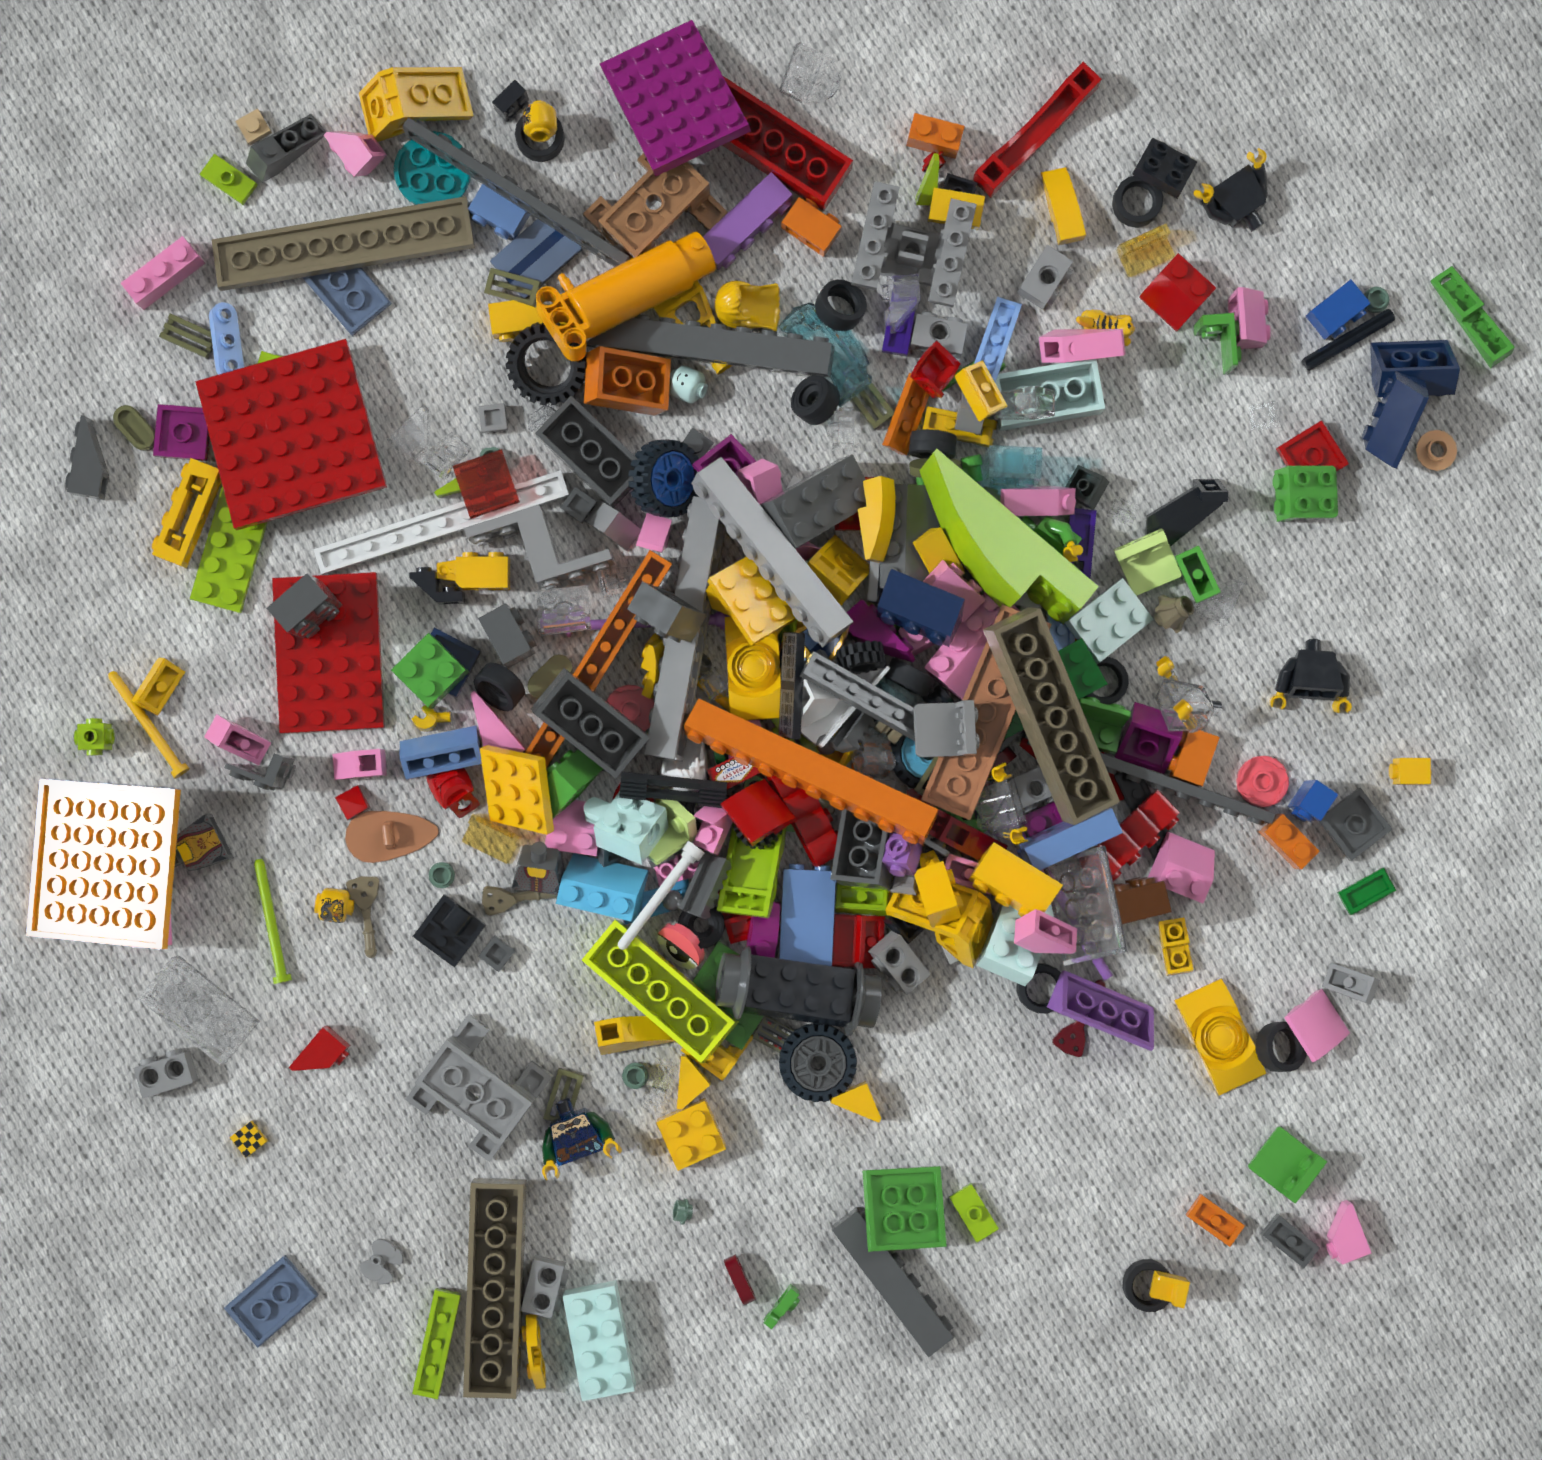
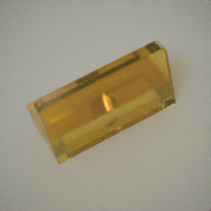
[1116,223,1175,277]
[462,813,522,864]

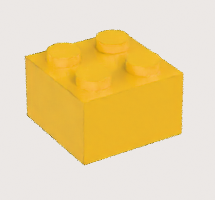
[656,1098,726,1171]

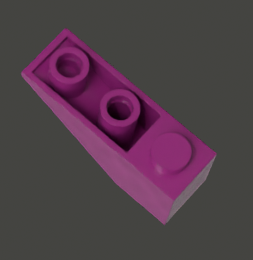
[846,599,916,662]

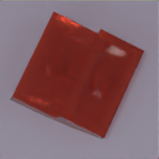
[453,449,520,519]

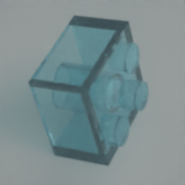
[984,445,1042,490]

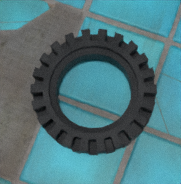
[505,322,587,406]

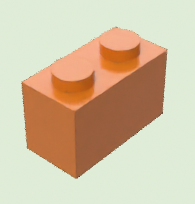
[906,113,965,159]
[781,197,842,257]
[1167,727,1220,787]
[1259,814,1320,870]

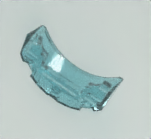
[778,302,872,407]

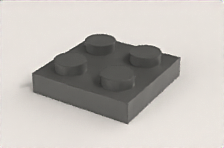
[1319,788,1392,861]

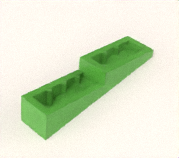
[1430,266,1515,369]

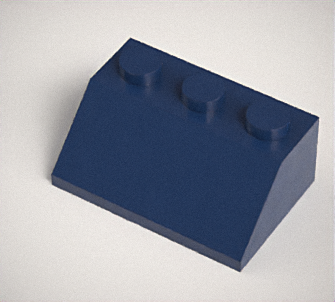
[1370,340,1460,398]
[1362,371,1429,469]
[877,569,965,647]

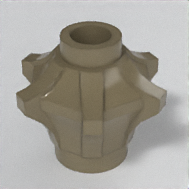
[1154,595,1194,633]

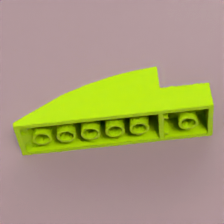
[919,449,1099,624]

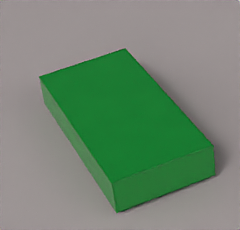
[1337,867,1397,915]

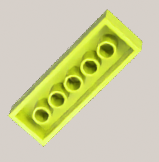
[582,919,739,1063]

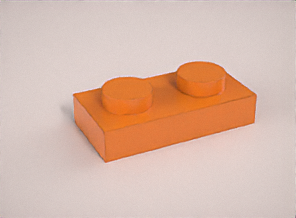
[1185,1194,1245,1247]

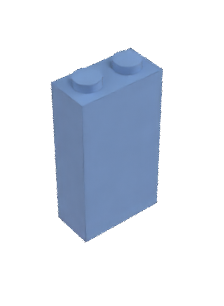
[1017,808,1123,870]
[779,864,836,966]

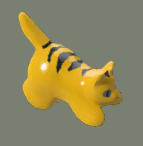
[1076,309,1135,346]

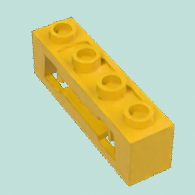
[152,458,221,568]

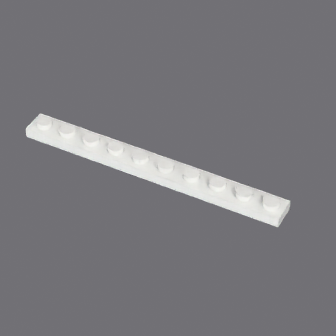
[313,470,569,575]

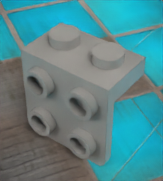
[913,700,979,757]

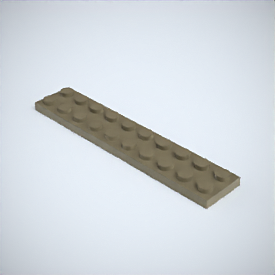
[211,196,475,291]

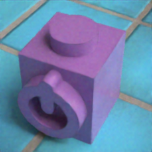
[882,833,923,877]

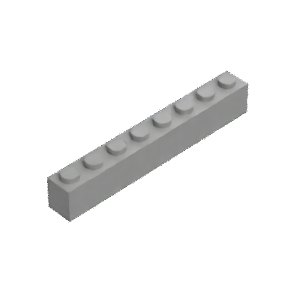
[691,457,853,648]

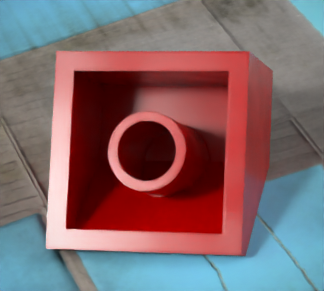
[1139,253,1216,332]

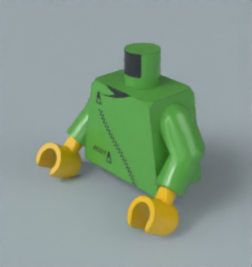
[1021,516,1083,562]

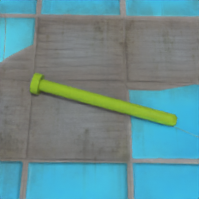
[254,859,292,984]

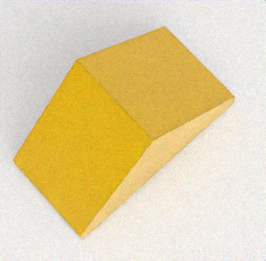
[677,1054,711,1109]
[830,1081,881,1123]

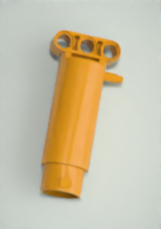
[536,231,716,361]

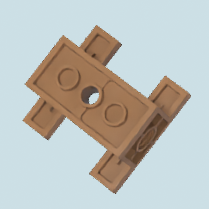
[583,153,728,259]

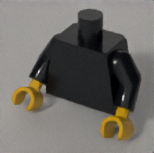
[1193,148,1268,232]
[1269,639,1352,713]

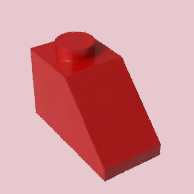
[288,1025,351,1071]

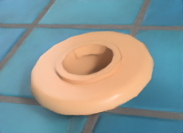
[1416,430,1457,471]

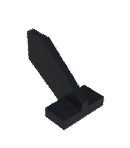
[1145,479,1229,546]

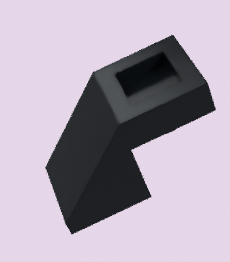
[409,567,466,605]

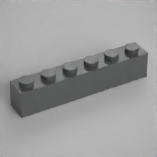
[831,1207,954,1357]

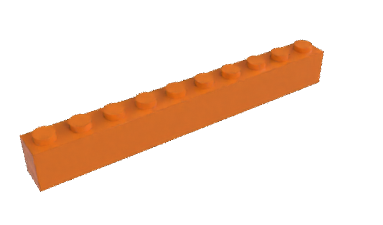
[525,550,673,769]
[684,698,938,845]

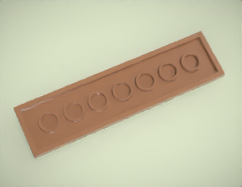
[921,604,1052,820]

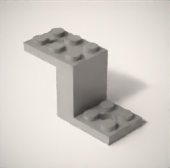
[464,505,615,590]

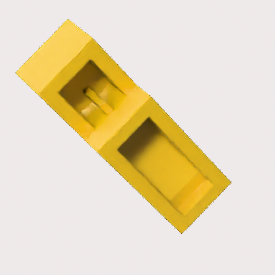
[1041,167,1086,246]
[858,476,896,563]

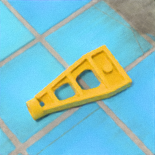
[653,280,733,375]

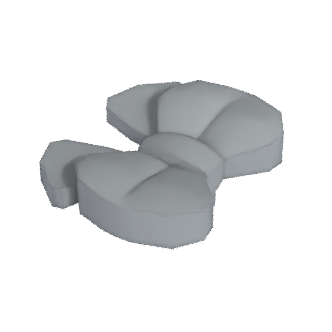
[360,1239,403,1285]

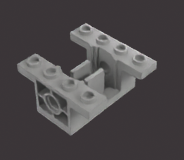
[851,181,977,308]
[405,1014,553,1162]

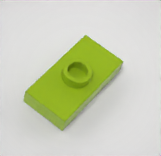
[199,154,258,205]
[949,1183,999,1242]

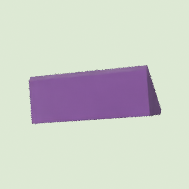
[1047,970,1154,1051]

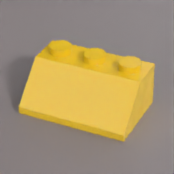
[968,843,1063,917]

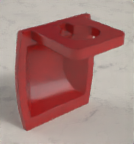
[910,341,961,398]
[426,768,480,818]

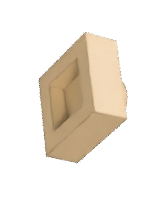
[235,108,272,145]

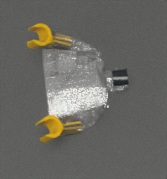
[1155,656,1222,733]
[962,763,1029,845]

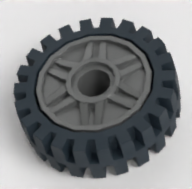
[779,1023,857,1102]

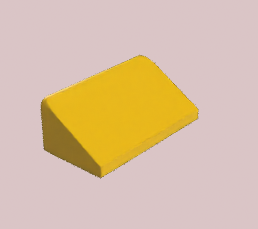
[955,360,1008,421]
[913,527,965,574]
[131,657,185,716]

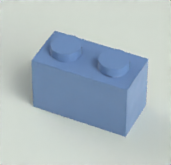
[468,184,530,240]

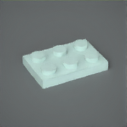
[1065,578,1154,664]

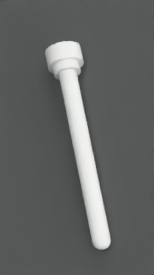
[618,841,705,950]

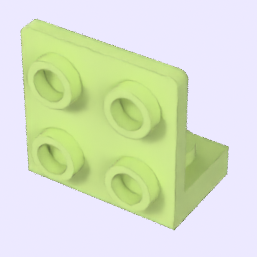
[1114,528,1182,596]
[648,788,697,865]

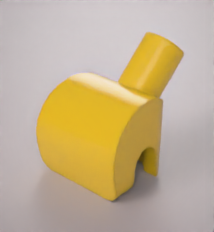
[411,705,451,732]

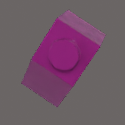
[746,902,781,958]

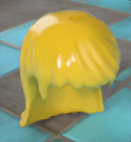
[715,281,780,332]

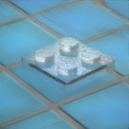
[536,585,592,636]

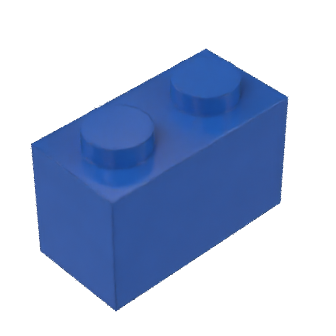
[1305,279,1370,340]
[1288,780,1339,822]

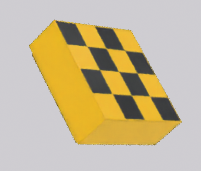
[230,1120,268,1158]

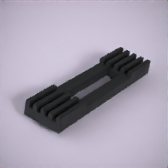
[619,772,727,808]

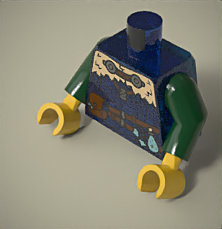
[542,1098,622,1181]

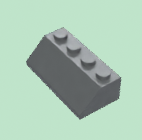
[879,484,940,589]

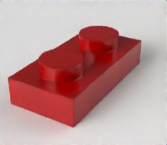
[855,915,885,969]

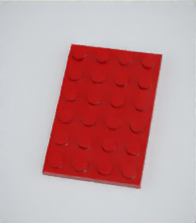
[272,572,385,734]

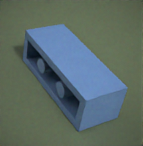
[400,725,482,779]

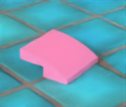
[1284,989,1350,1062]

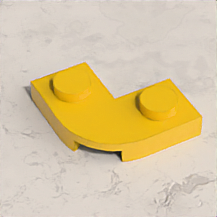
[522,1314,546,1389]

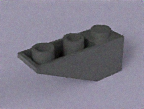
[246,114,326,183]
[65,415,109,500]

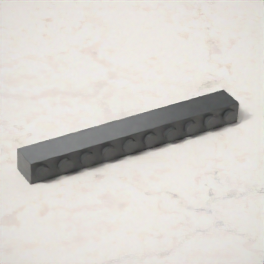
[586,314,835,378]

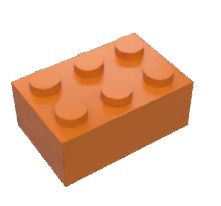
[584,346,671,416]

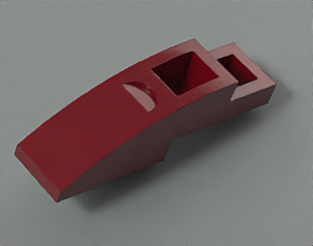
[923,801,1008,860]

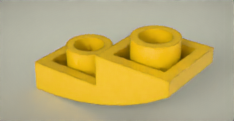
[641,639,665,699]
[1158,917,1194,976]

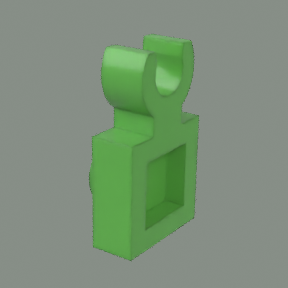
[763,1284,800,1330]

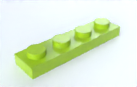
[412,1288,462,1400]

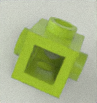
[74,718,115,756]

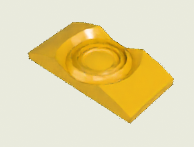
[725,616,781,720]
[1174,978,1266,1096]

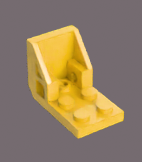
[359,67,474,142]
[797,535,870,630]
[885,884,994,968]

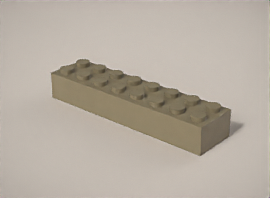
[983,607,1120,825]
[463,1178,527,1399]

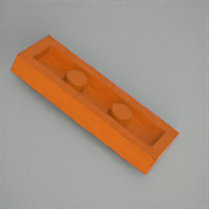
[882,373,930,455]

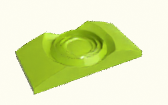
[717,823,786,918]

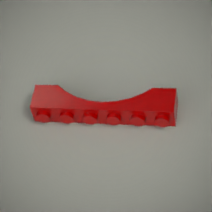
[972,61,1102,198]

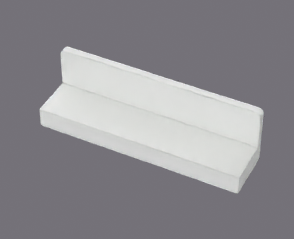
[801,665,890,748]

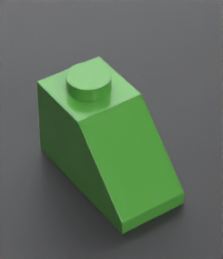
[1175,546,1221,604]

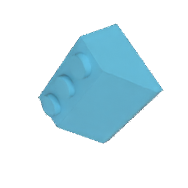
[556,853,649,922]

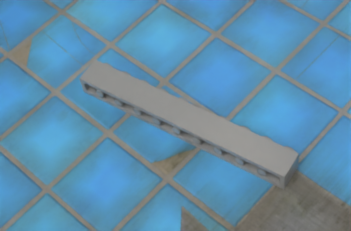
[644,496,726,761]

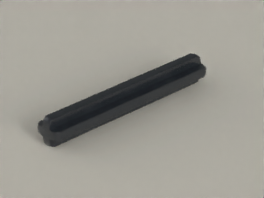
[1302,309,1395,371]

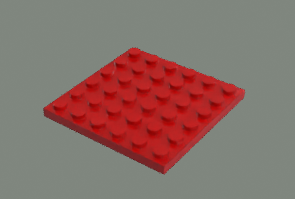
[195,339,387,531]

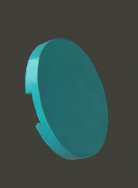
[394,131,471,205]

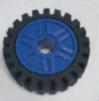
[628,439,699,517]

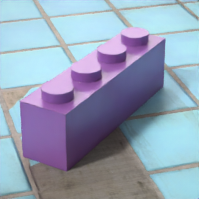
[703,172,793,271]

